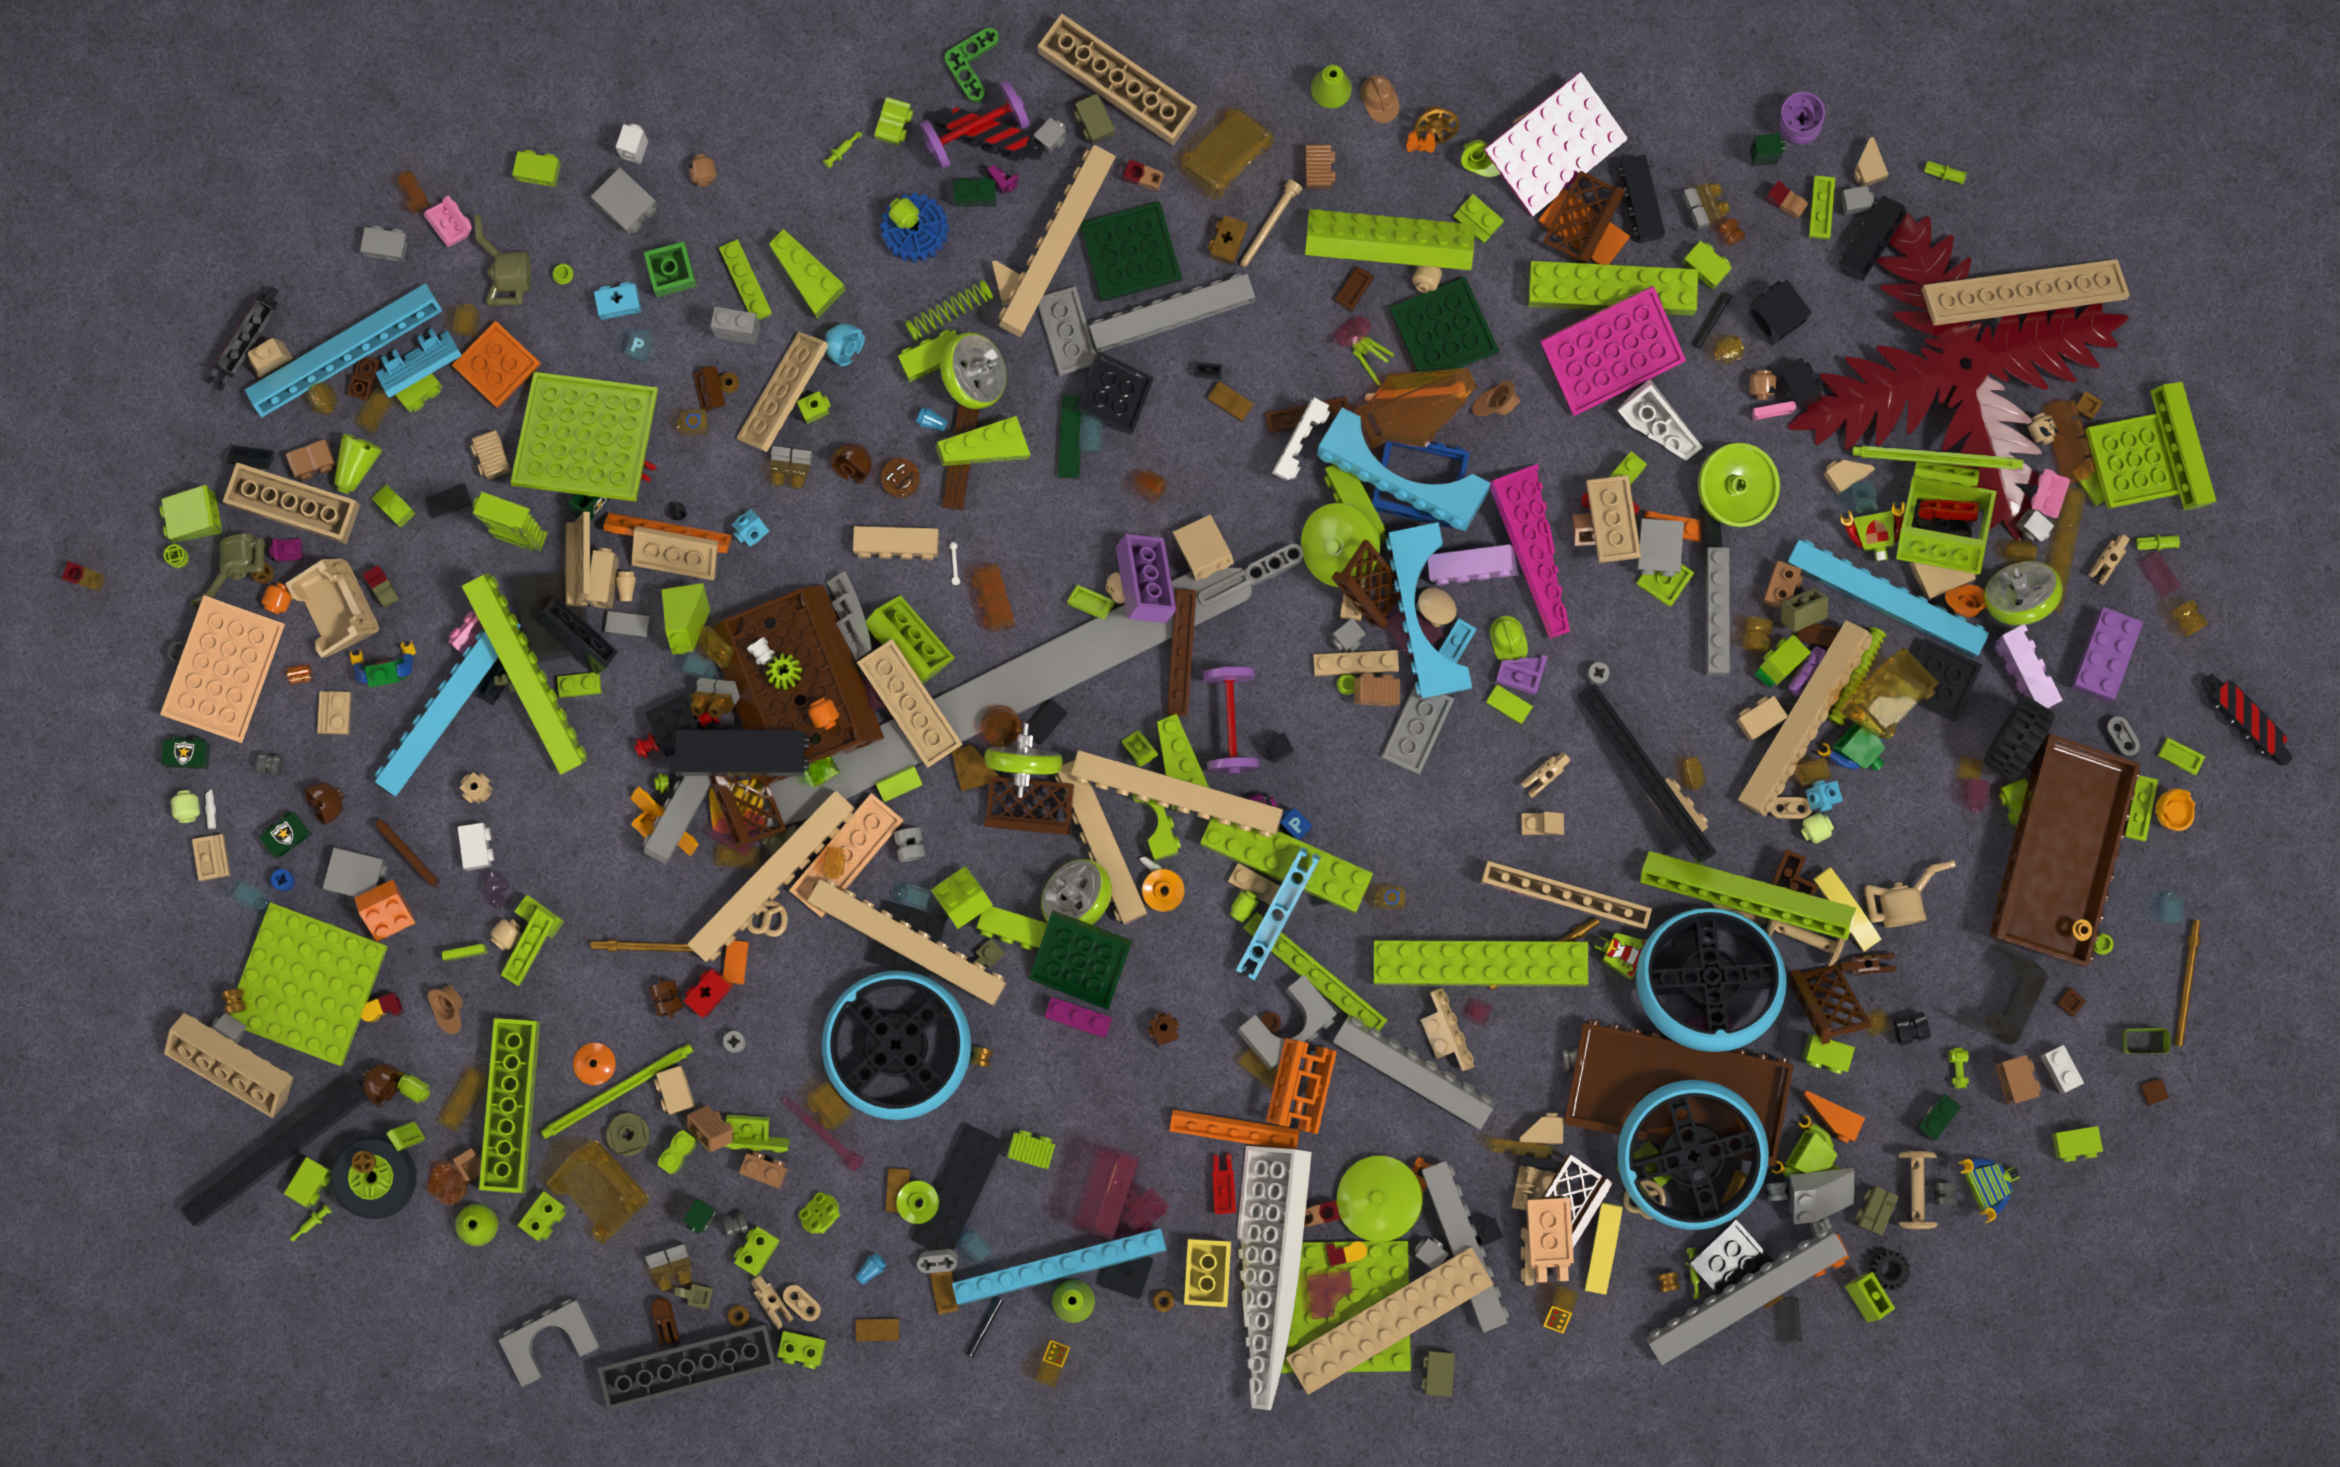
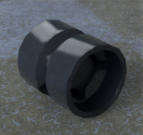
[1893,1012,1931,1046]

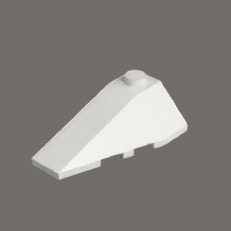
[1618,379,1703,461]

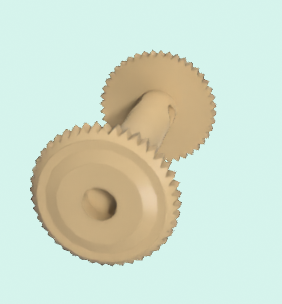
[1765,919,1845,966]
[1898,1151,1937,1229]

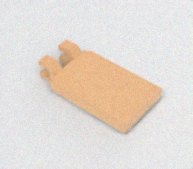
[1526,1198,1574,1282]

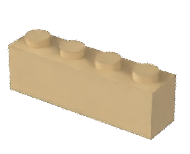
[853,526,939,560]

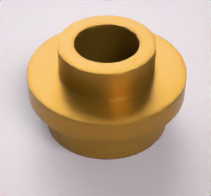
[719,372,740,393]
[2071,919,2092,941]
[1153,1290,1174,1312]
[728,1305,749,1327]

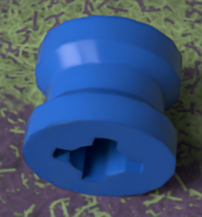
[271,869,295,892]

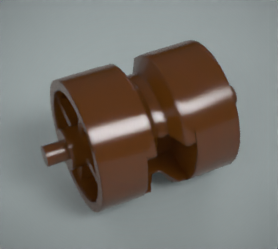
[648,977,684,1019]

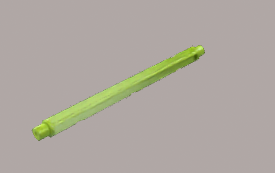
[1853,445,2024,470]
[541,1044,694,1139]

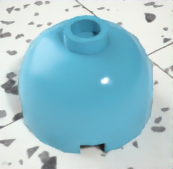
[825,323,865,366]

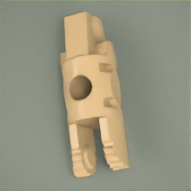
[2088,534,2130,585]
[1521,753,1570,798]
[751,1276,794,1329]

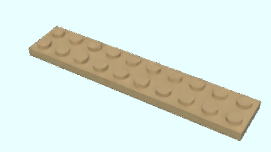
[1922,259,2130,326]
[1286,1247,1494,1395]

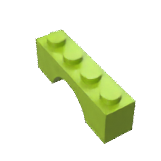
[1132,794,1181,862]

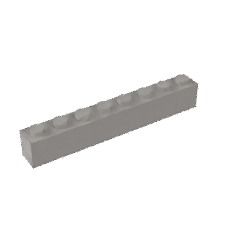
[1089,273,1255,352]
[1333,1015,1496,1130]
[1421,1161,1509,1333]

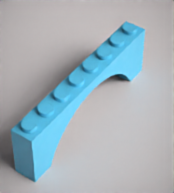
[1317,408,1491,532]
[1386,522,1473,699]

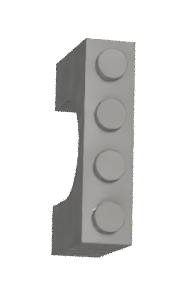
[1237,975,1337,1070]
[499,1299,602,1387]

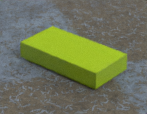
[1067,585,1114,620]
[1486,684,1533,725]
[2157,737,2206,776]
[875,764,923,802]
[442,944,488,962]
[386,1121,425,1151]

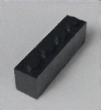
[1617,154,1665,244]
[1838,195,1907,281]

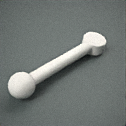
[949,542,960,585]

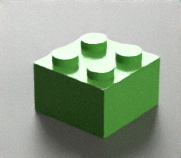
[644,242,697,297]

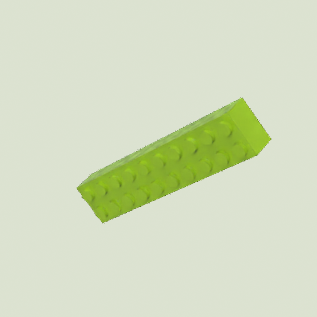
[1374,941,1588,987]

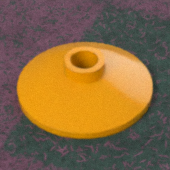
[1142,869,1185,912]

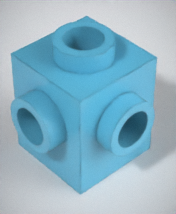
[732,509,770,547]
[1805,780,1843,812]

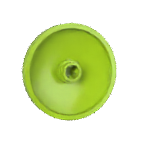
[1698,443,1780,527]
[1301,502,1380,587]
[1337,1156,1423,1242]

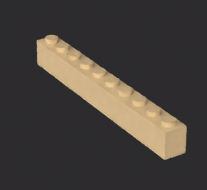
[998,145,1116,338]
[1738,620,1873,817]
[1071,750,1283,838]
[687,791,855,962]
[808,878,1006,1007]

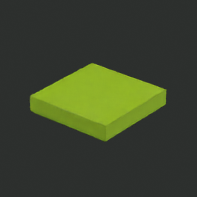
[1636,564,1694,607]

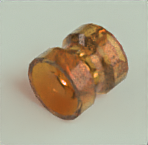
[1718,218,1746,246]

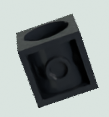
[1748,280,1812,345]

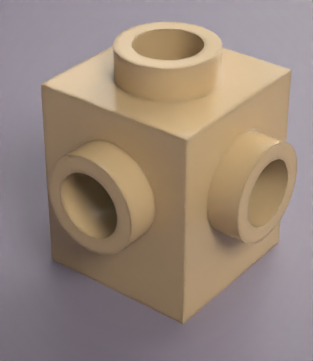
[460,772,493,804]

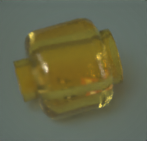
[1713,334,1746,365]
[307,382,338,415]

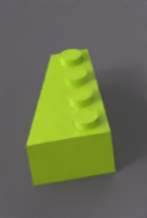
[769,229,845,319]
[935,416,1030,466]
[1324,464,1386,545]
[1157,714,1209,810]

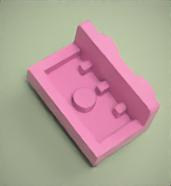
[424,196,472,247]
[2031,469,2070,518]
[448,611,484,654]

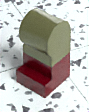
[362,565,400,608]

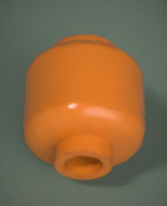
[261,583,292,615]
[808,697,840,730]

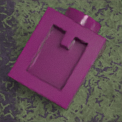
[987,165,1019,194]
[270,538,303,563]

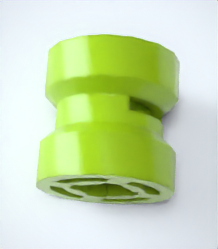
[164,544,189,568]

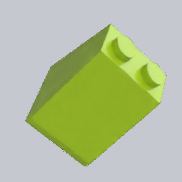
[160,485,223,543]
[662,583,710,654]

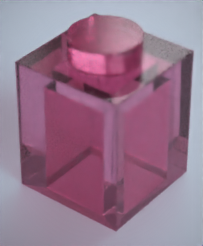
[1964,780,1990,812]

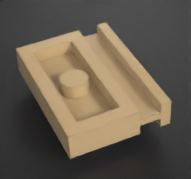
[317,691,352,735]
[192,834,231,882]

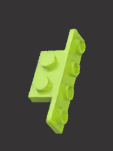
[724,1114,790,1153]

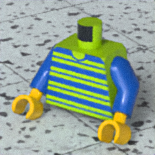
[1958,1158,2020,1223]

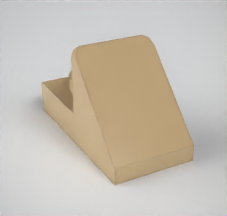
[1521,811,1564,835]

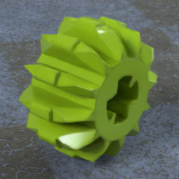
[766,653,802,690]

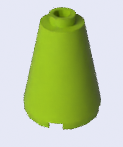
[1311,65,1352,109]
[334,433,382,494]
[1052,1279,1095,1323]

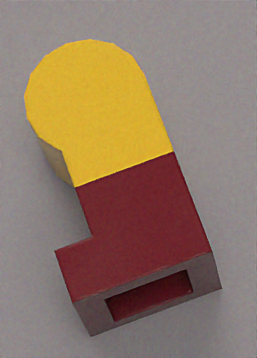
[361,993,404,1022]
[1326,1241,1367,1266]

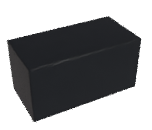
[1195,362,1222,380]

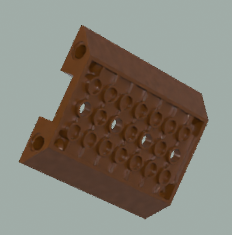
[707,585,885,785]

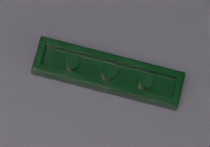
[1058,395,1083,479]

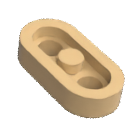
[1770,797,1812,820]
[783,1285,821,1321]

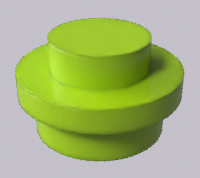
[552,264,574,285]
[1337,674,1356,695]
[654,773,669,794]
[2093,933,2113,955]

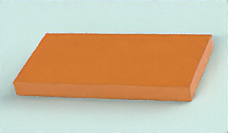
[1538,188,1630,265]

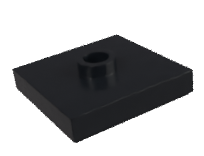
[1915,517,1972,538]
[1099,1256,1154,1300]

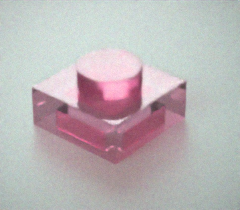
[1464,998,1493,1027]

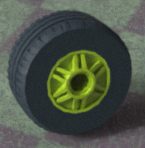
[331,1136,417,1219]

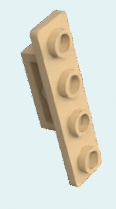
[1421,988,1474,1071]

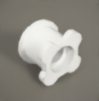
[747,637,775,665]

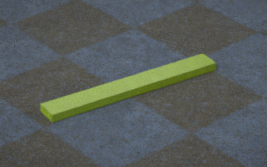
[1243,912,1388,1031]

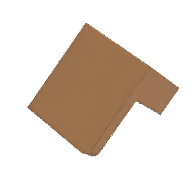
[453,1148,481,1182]

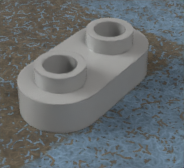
[2106,716,2140,757]

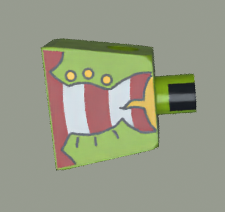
[1594,933,1646,980]

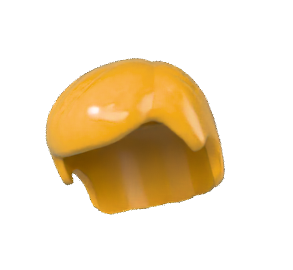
[2155,788,2195,831]

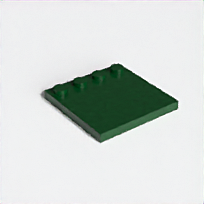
[1080,202,1182,302]
[1389,277,1499,384]
[1029,910,1133,1010]

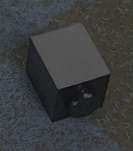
[1265,732,1294,763]
[1475,1218,1503,1246]

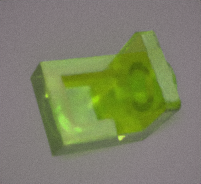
[804,757,841,788]

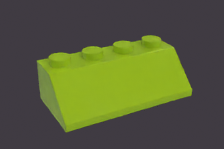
[866,595,955,684]

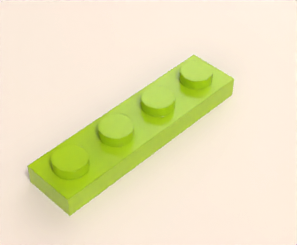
[719,239,772,320]
[501,906,558,986]

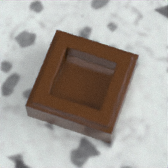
[2056,987,2087,1018]
[2140,1078,2169,1106]

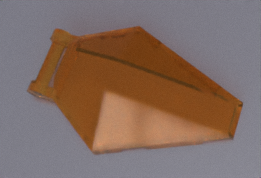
[1354,368,1477,448]

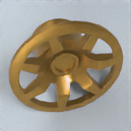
[1415,106,1460,144]

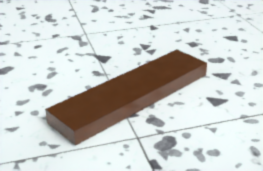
[1265,396,1350,434]
[375,819,440,888]

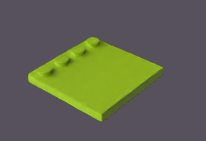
[2085,414,2180,509]

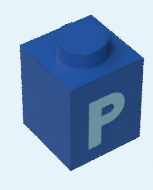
[1280,808,1313,840]

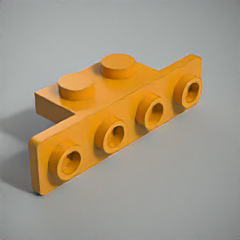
[631,787,699,856]

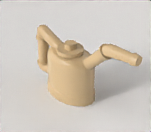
[1864,860,1956,928]

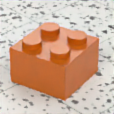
[354,879,415,942]

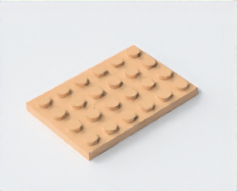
[160,596,285,743]

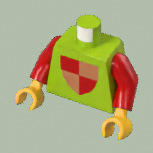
[1840,502,1905,562]

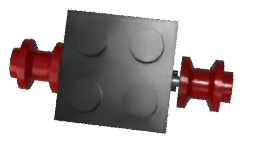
[634,695,722,758]

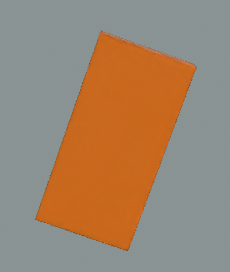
[723,941,749,985]

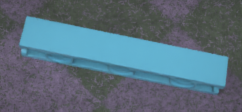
[1236,847,1321,980]

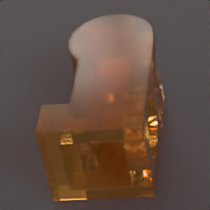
[397,171,431,215]

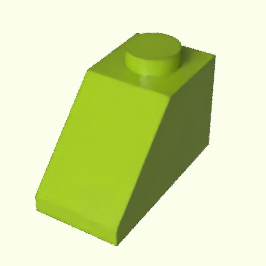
[371,484,416,528]

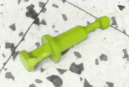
[823,132,862,168]
[290,1204,332,1241]
[1686,1248,1700,1299]

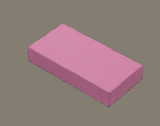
[1751,401,1796,420]

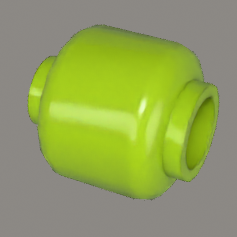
[889,198,919,229]

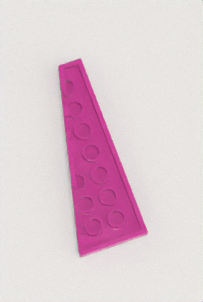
[1490,464,1570,639]

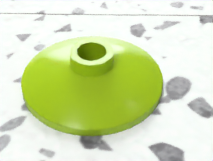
[896,1181,939,1224]

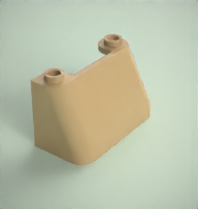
[285,558,379,658]

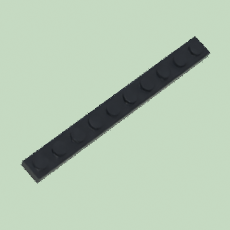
[1578,683,1716,865]

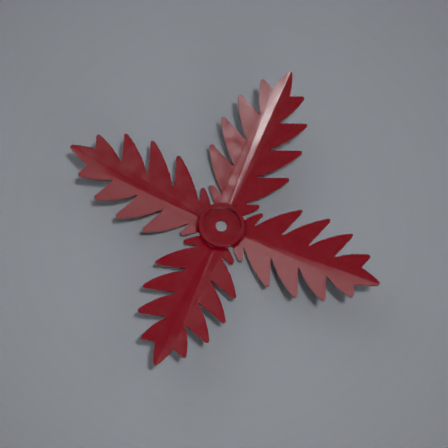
[1788,211,2129,542]

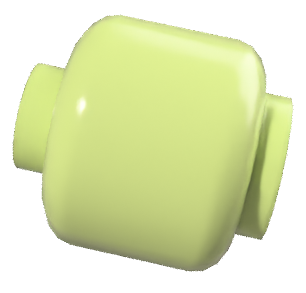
[171,790,200,823]
[1801,813,1834,844]

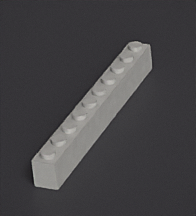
[1646,1228,1848,1365]

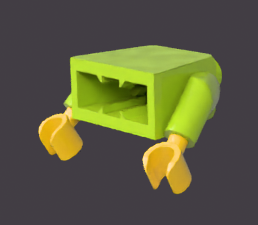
[1771,1115,1839,1178]

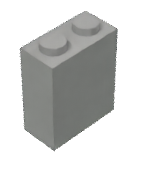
[591,168,658,235]
[711,307,761,345]
[1636,519,1684,577]
[323,848,388,898]

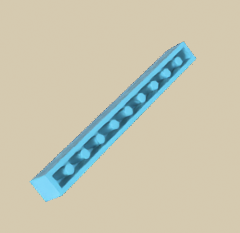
[245,283,442,417]
[1787,540,1989,659]
[374,623,521,797]
[952,1228,1168,1305]

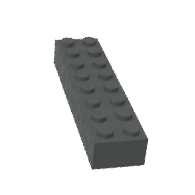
[598,1325,778,1410]

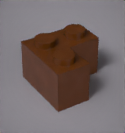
[1770,849,1818,896]

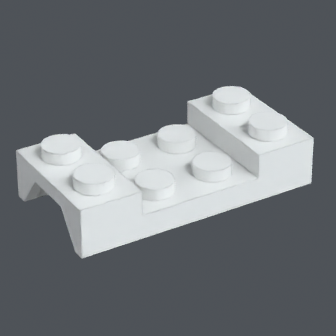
[1272,398,1330,481]

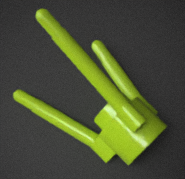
[1351,334,1394,386]

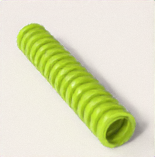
[1827,627,1887,726]

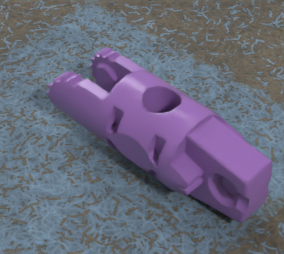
[1788,646,1826,697]

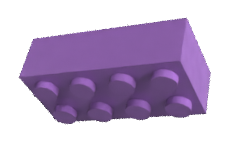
[1116,534,1176,623]
[2070,607,2143,703]

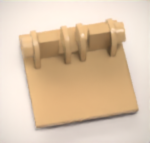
[1512,1166,1560,1211]

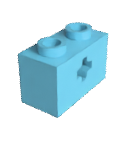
[594,282,642,320]

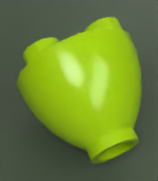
[455,1204,499,1246]

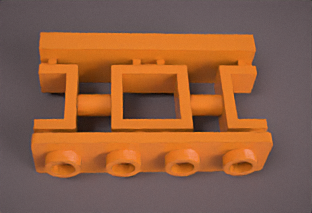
[1266,1038,1337,1134]

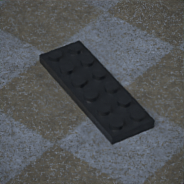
[911,1123,1005,1251]

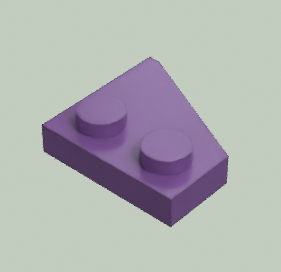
[1495,655,1548,695]

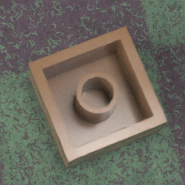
[1995,1055,2041,1106]

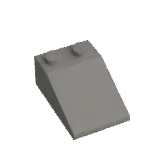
[1789,1168,1854,1224]

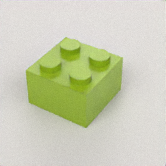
[931,866,993,929]
[1802,1033,1855,1074]

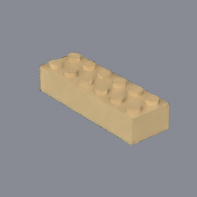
[223,463,360,544]
[164,1013,293,1118]

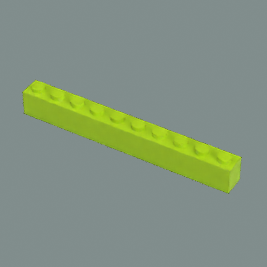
[462,573,587,775]
[1640,851,1856,940]

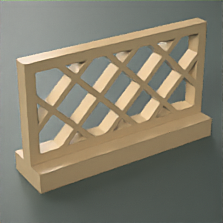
[565,512,590,607]

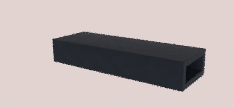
[675,730,809,777]

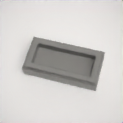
[605,611,650,638]

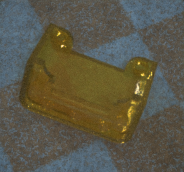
[1181,108,1275,202]
[1838,646,1939,740]
[545,1141,649,1245]

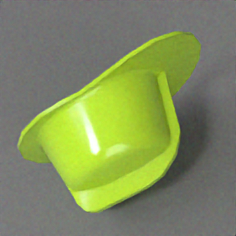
[1461,140,1500,177]
[1490,616,1528,662]

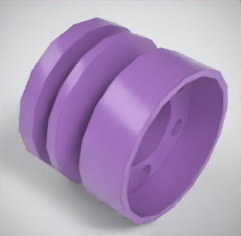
[1779,92,1825,145]

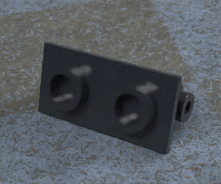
[477,660,507,706]

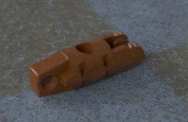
[1840,953,1896,976]

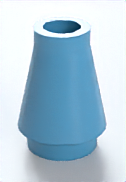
[916,407,948,431]
[855,1253,887,1285]

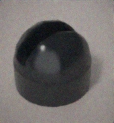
[670,502,687,521]

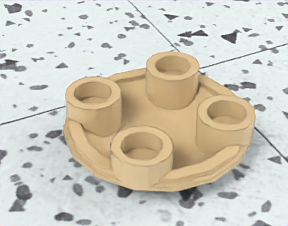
[1416,588,1457,627]

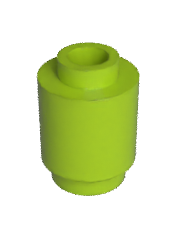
[1230,889,1259,922]
[397,1074,431,1103]

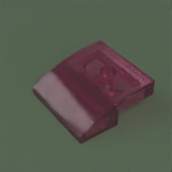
[1385,599,1444,660]

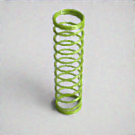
[905,279,993,341]

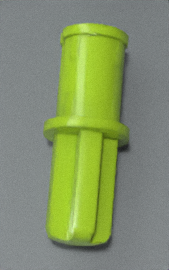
[1924,161,1967,185]
[2136,534,2180,551]

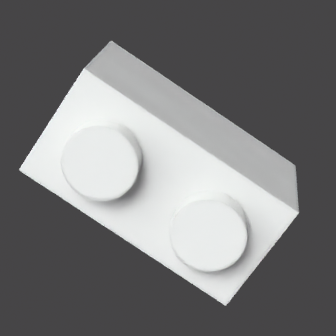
[616,124,648,164]
[458,823,494,871]
[2040,1045,2084,1094]

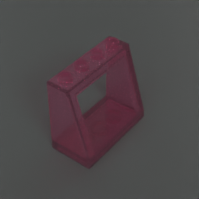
[1073,1146,1140,1241]

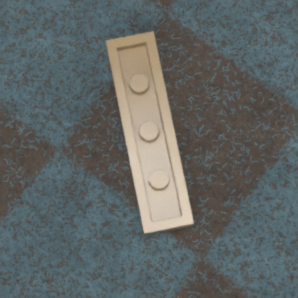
[1313,650,1399,676]

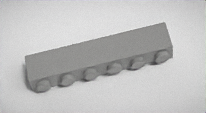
[1705,547,1730,676]
[643,776,711,865]

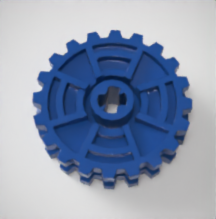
[880,193,949,263]

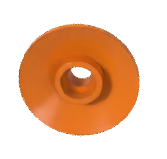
[573,1043,616,1085]

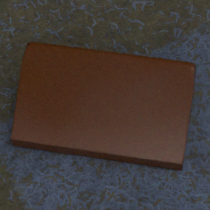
[693,366,725,413]

